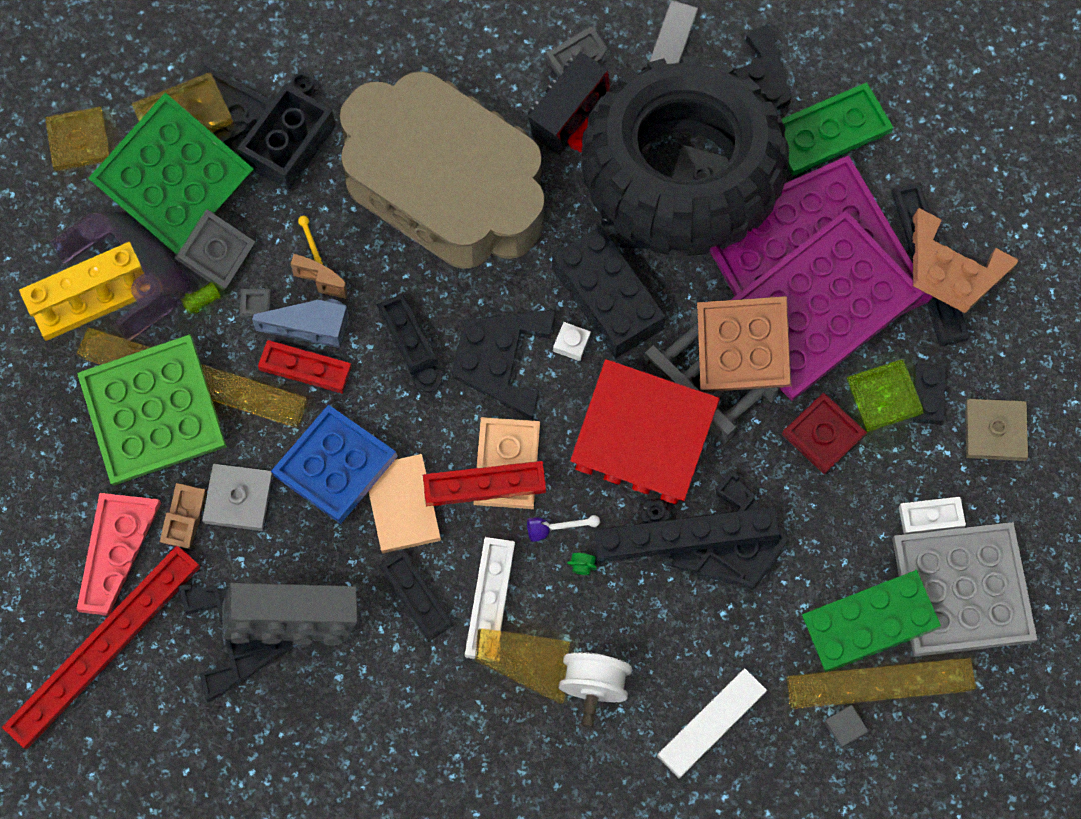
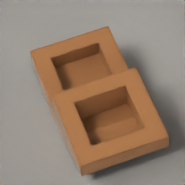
[291,254,348,299]
[160,483,208,549]

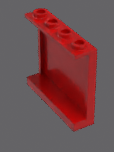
[570,359,720,505]

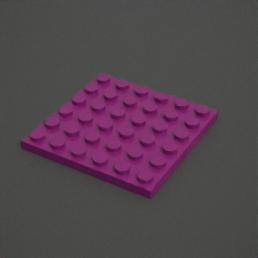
[709,155,932,315]

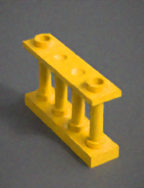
[19,241,153,341]

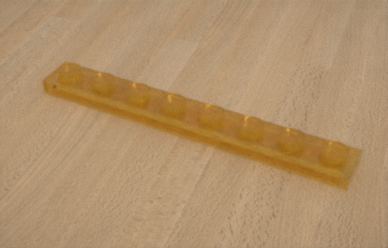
[77,328,308,428]

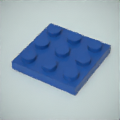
[271,405,398,524]

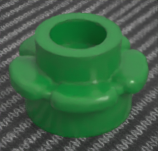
[567,553,597,575]

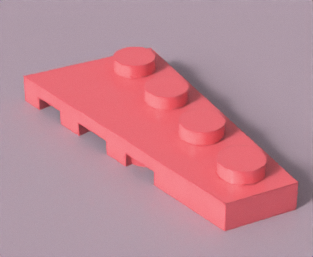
[77,493,161,616]

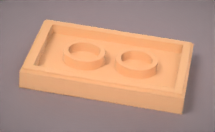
[474,417,540,509]
[368,454,441,554]

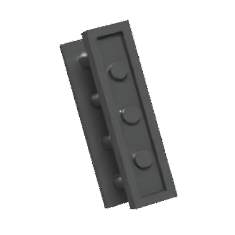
[643,308,779,444]

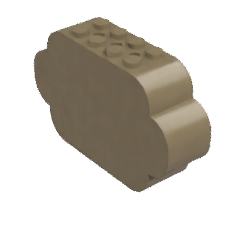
[340,72,544,269]

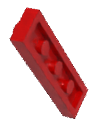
[422,461,546,507]

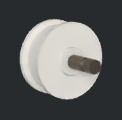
[559,653,632,728]

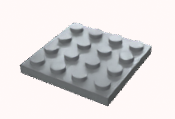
[892,522,1037,657]

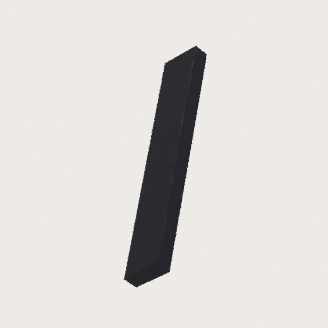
[891,183,970,347]

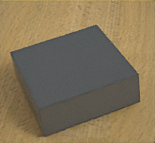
[240,289,271,320]
[824,705,868,749]

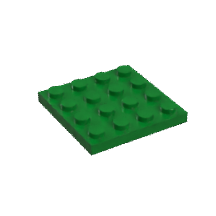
[88,92,253,255]

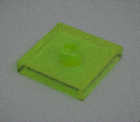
[847,359,923,432]

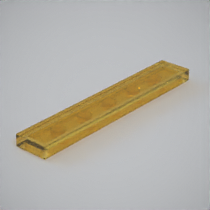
[786,658,976,709]

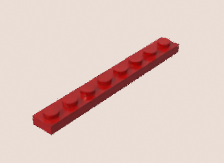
[1,546,200,750]

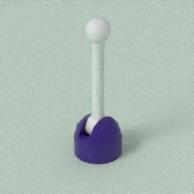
[527,515,600,542]

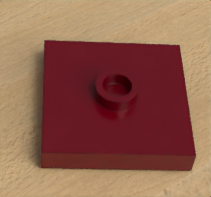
[782,392,867,475]

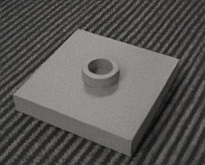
[202,464,273,531]

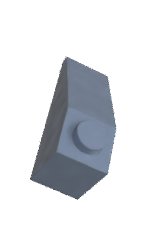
[252,299,349,348]

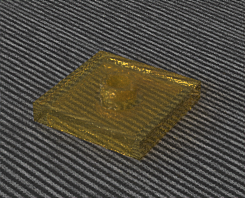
[45,107,110,171]

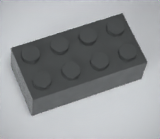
[222,583,357,645]

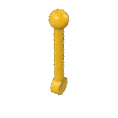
[298,216,323,265]

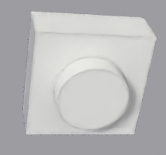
[553,322,591,361]

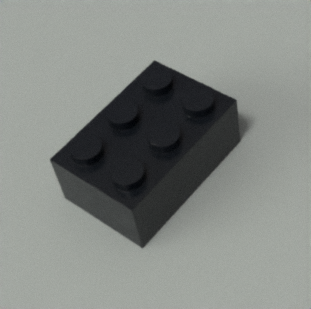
[528,51,610,156]
[237,84,336,191]

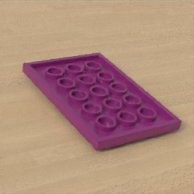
[731,210,925,401]

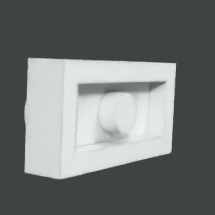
[899,497,966,535]

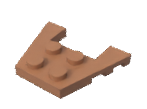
[913,208,1018,313]

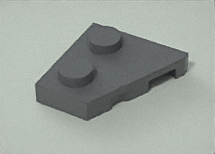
[545,26,607,77]

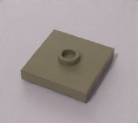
[965,399,1028,461]

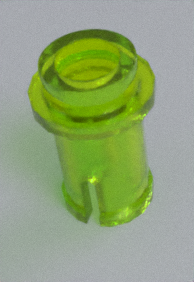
[181,282,221,314]

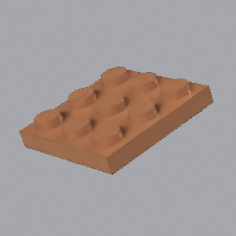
[697,296,791,392]

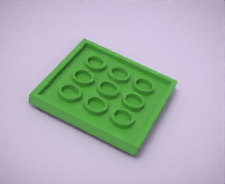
[77,335,227,486]

